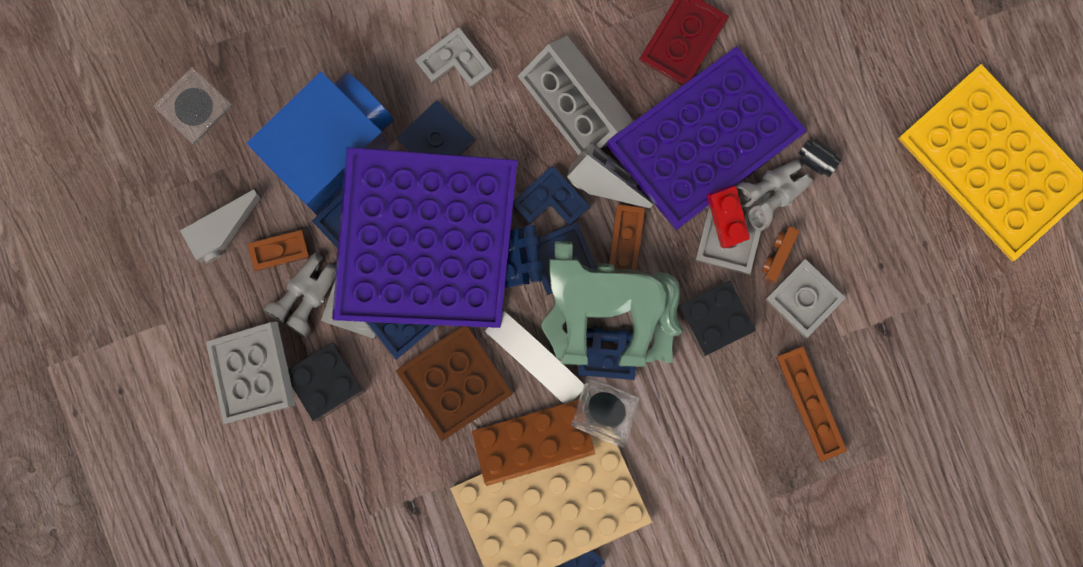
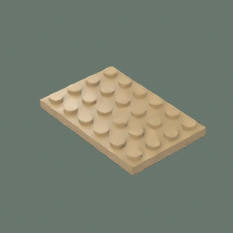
[450,422,652,567]

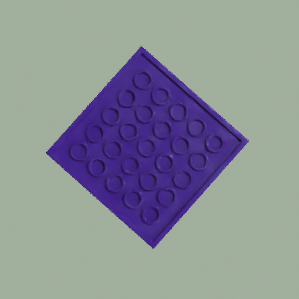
[332,147,517,328]

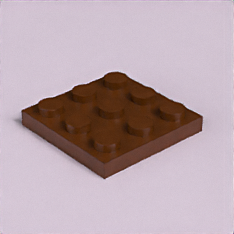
[396,326,513,442]

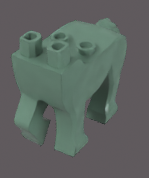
[541,241,684,367]

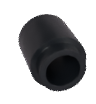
[798,138,842,177]

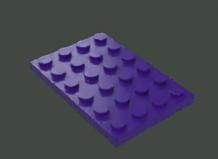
[606,46,807,231]

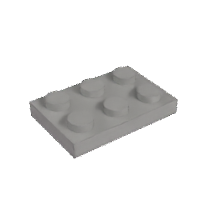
[695,192,771,275]

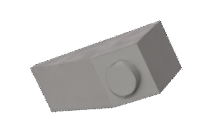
[567,142,654,208]
[180,189,261,264]

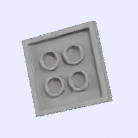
[206,322,296,424]

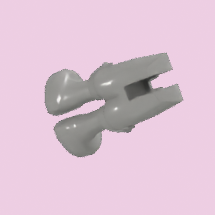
[736,159,813,231]
[263,252,336,338]

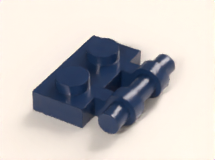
[505,225,543,288]
[578,326,636,380]

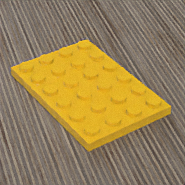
[898,64,1083,262]

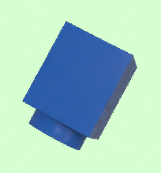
[246,71,394,215]

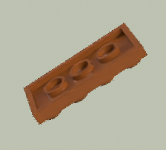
[472,399,596,486]

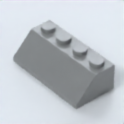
[518,36,634,155]

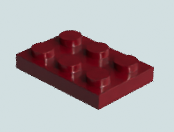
[639,0,729,86]

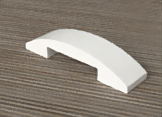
[485,311,586,404]

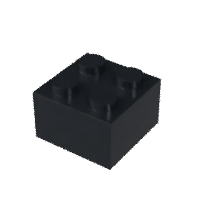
[677,280,756,358]
[288,343,365,422]

